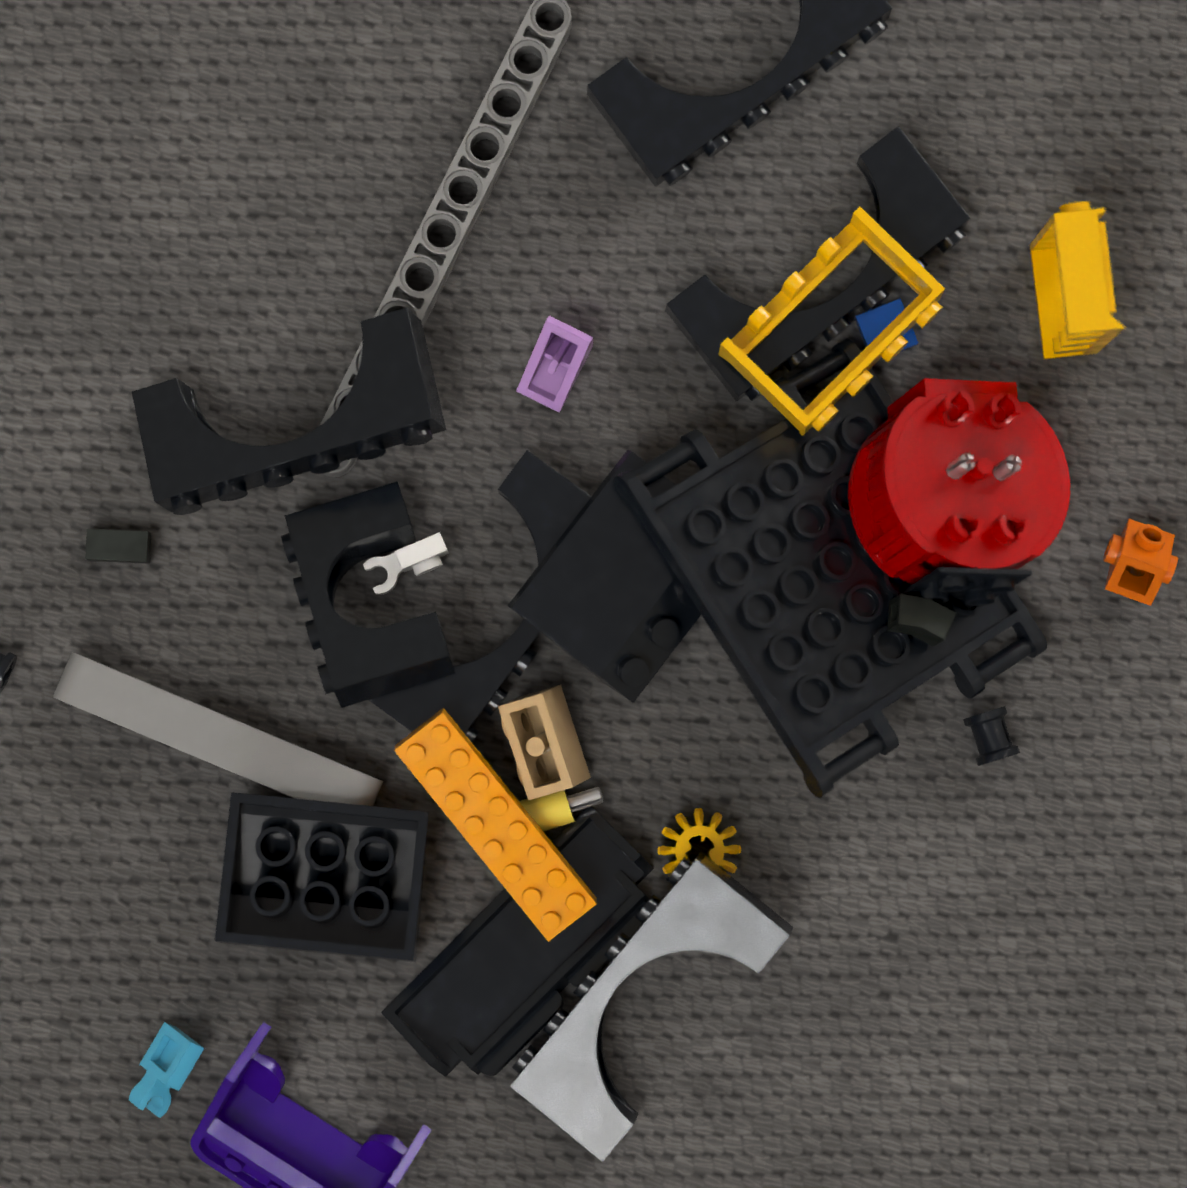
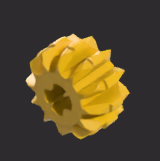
[657,808,741,874]

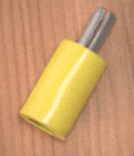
[519,787,603,832]

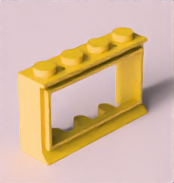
[1029,202,1126,360]
[718,207,945,436]

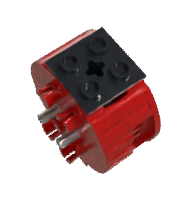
[848,378,1070,606]

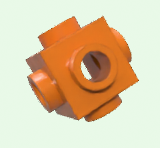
[1103,518,1178,606]

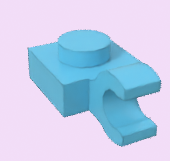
[129,1022,204,1118]

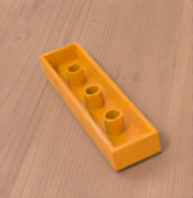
[394,707,597,942]

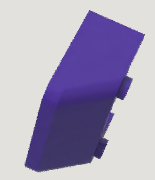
[190,1022,432,1188]

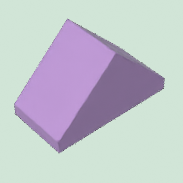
[516,316,593,413]

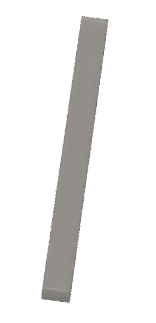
[320,0,572,477]

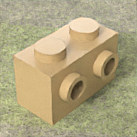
[498,685,591,801]

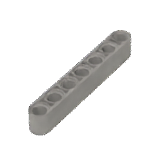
[53,652,383,806]

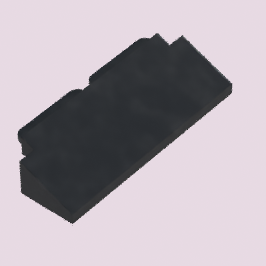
[381,806,654,1077]

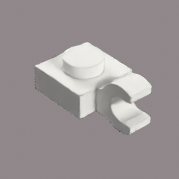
[363,532,449,595]

